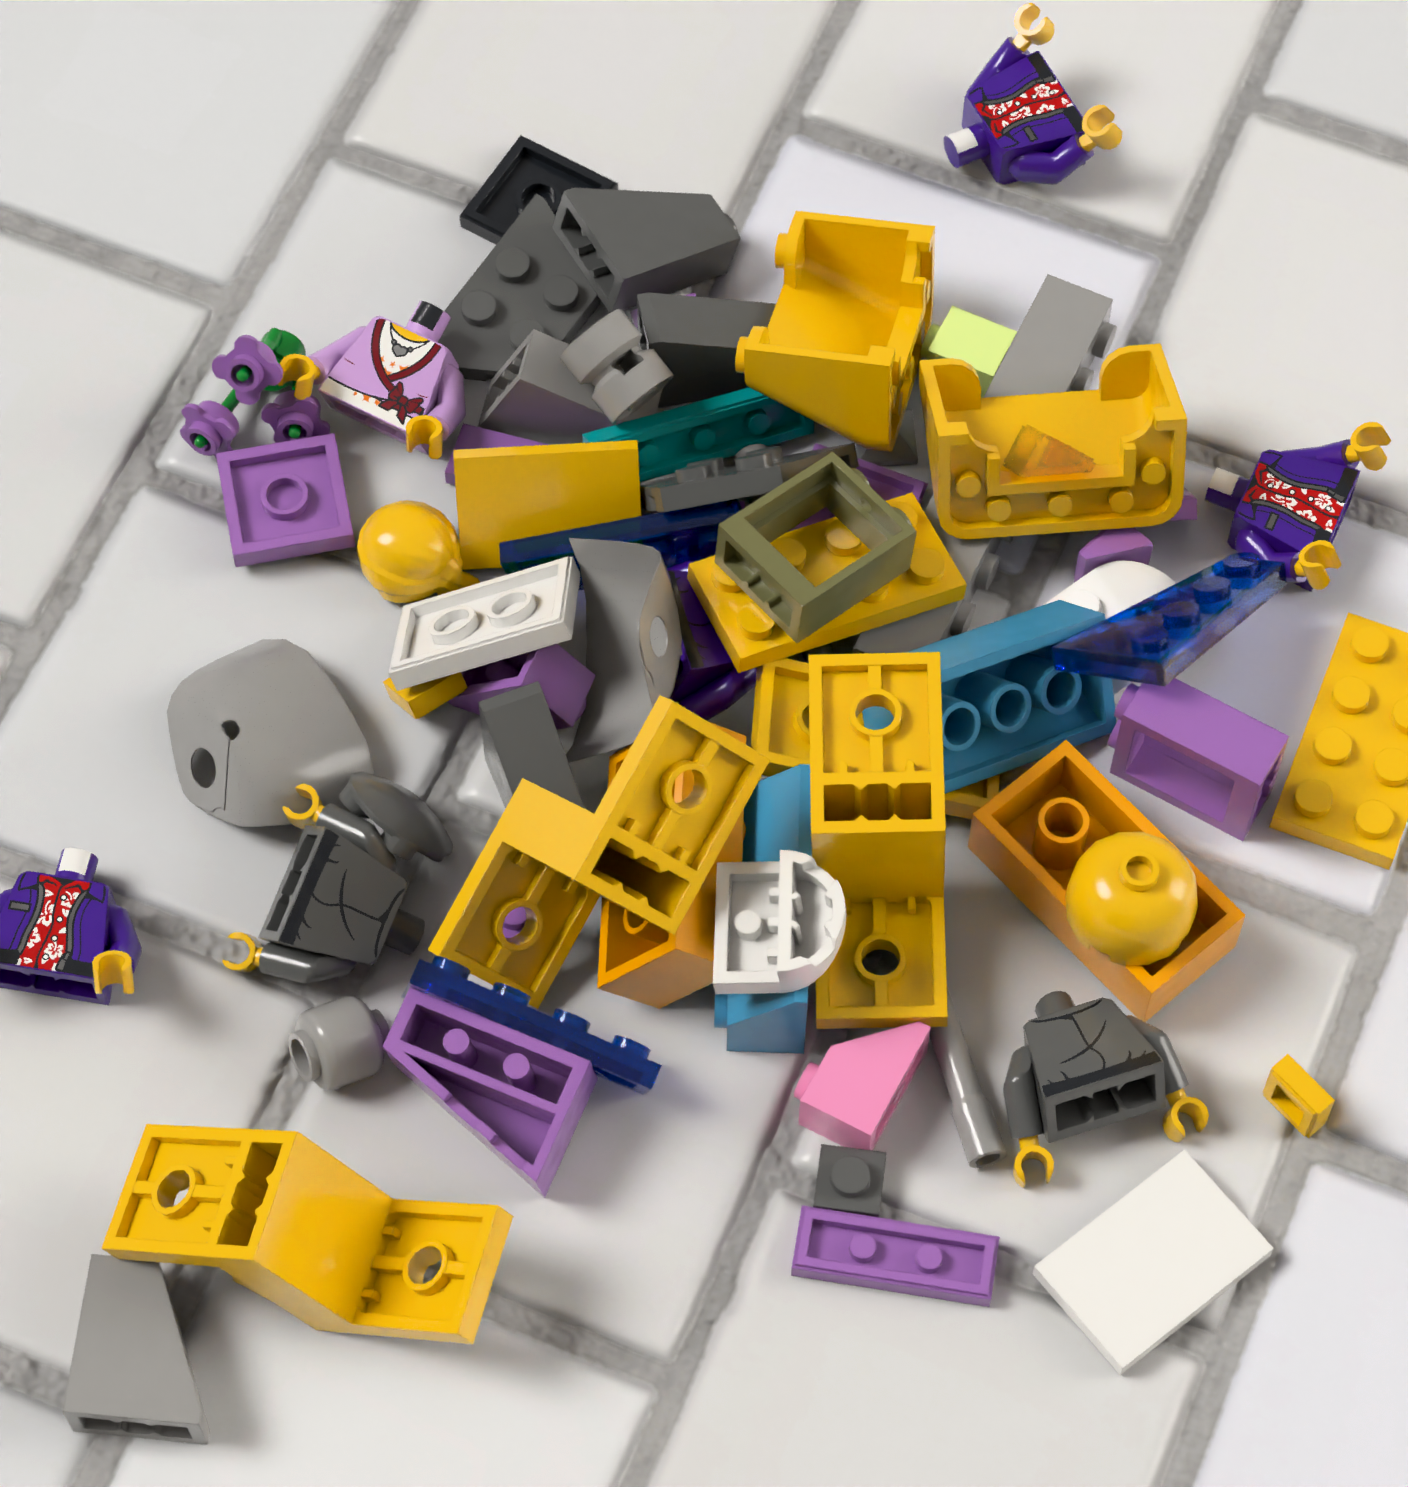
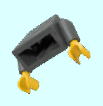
[222,784,425,984]
[1003,991,1209,1188]

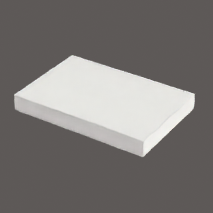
[388,556,580,691]
[1032,1149,1274,1375]

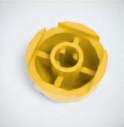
[1065,832,1198,966]

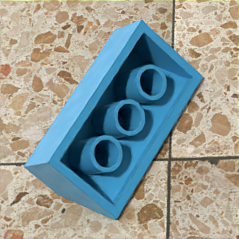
[862,600,1117,794]
[714,764,812,1054]

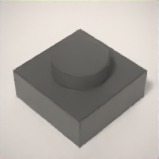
[813,1144,887,1217]

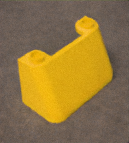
[735,211,935,452]
[919,343,1187,539]

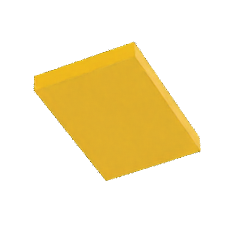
[453,440,643,570]

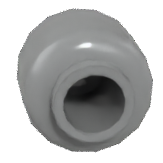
[288,996,390,1090]

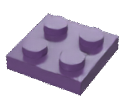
[216,433,356,567]

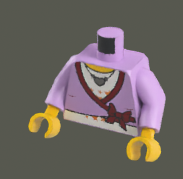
[278,301,466,459]

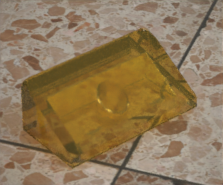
[1003,424,1096,477]

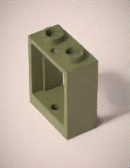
[714,452,917,643]

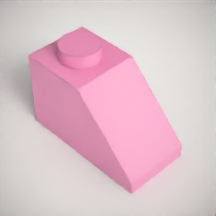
[794,1021,931,1151]

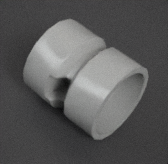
[560,308,674,425]

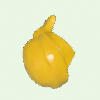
[357,500,480,603]

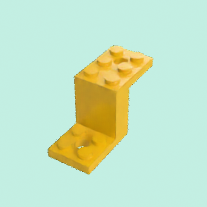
[809,652,948,1029]
[428,695,771,1009]
[101,1124,513,1344]

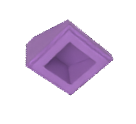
[1074,527,1153,583]

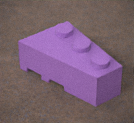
[382,987,598,1198]

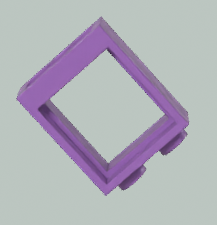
[1107,666,1289,841]

